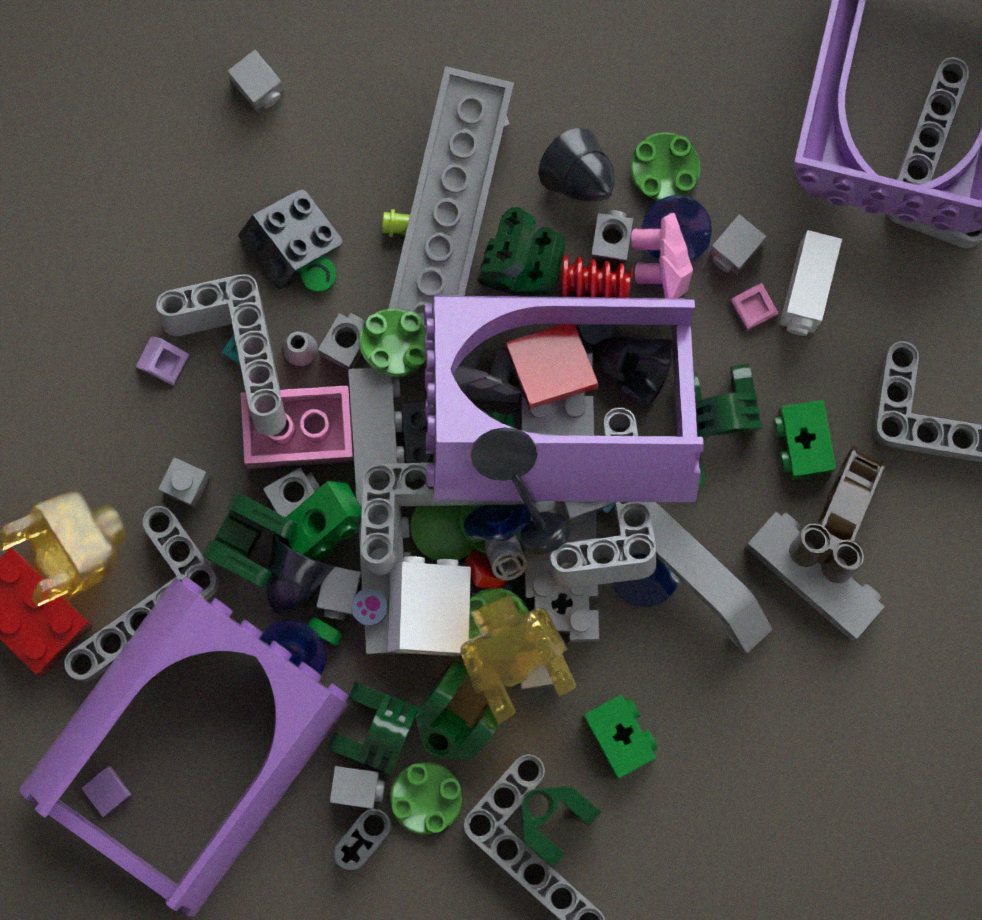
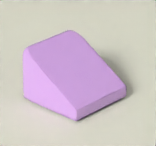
[136,336,190,386]
[82,766,132,817]

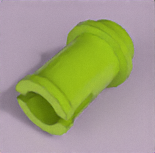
[382,209,410,237]

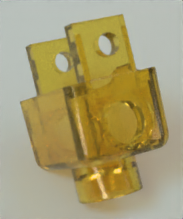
[0,490,126,607]
[460,594,577,723]

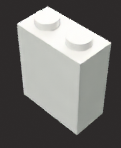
[780,230,842,336]
[388,556,471,656]

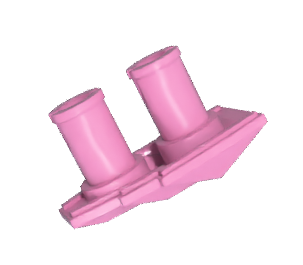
[631,213,693,298]

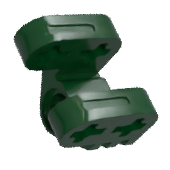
[477,207,566,297]
[694,364,762,440]
[202,492,298,588]
[415,659,512,759]
[327,682,419,775]
[520,786,602,868]

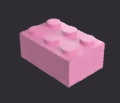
[241,386,354,469]

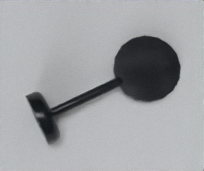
[470,427,570,555]

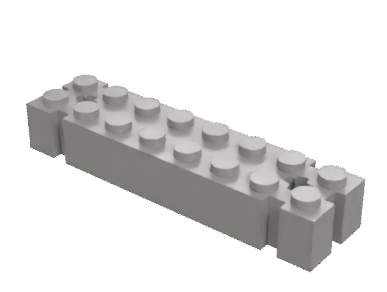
[521,354,599,643]

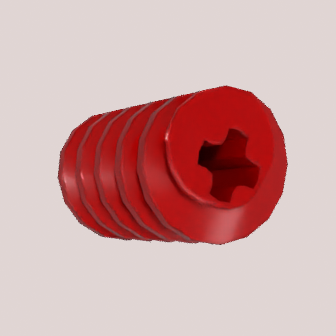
[559,254,634,298]

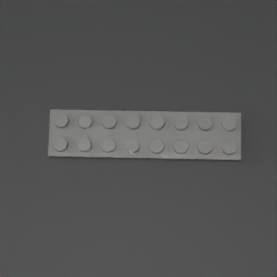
[388,66,514,329]

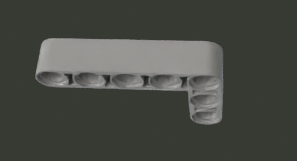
[887,57,982,248]
[156,274,286,436]
[872,341,982,463]
[550,408,656,588]
[361,463,535,575]
[615,502,772,654]
[64,506,219,682]
[464,754,605,920]

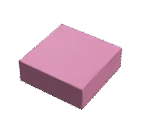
[730,283,779,331]

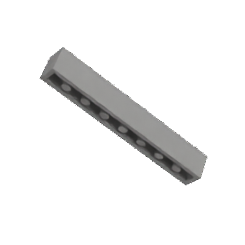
[348,368,411,656]

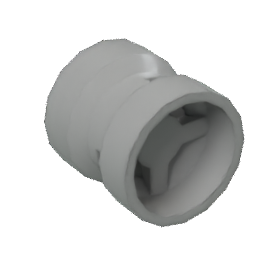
[484,530,527,580]

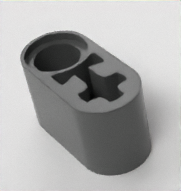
[334,809,391,870]

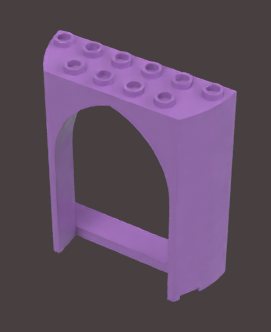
[794,0,982,233]
[424,296,703,502]
[19,576,350,917]

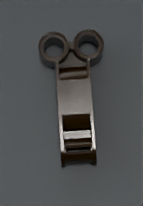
[789,446,886,583]

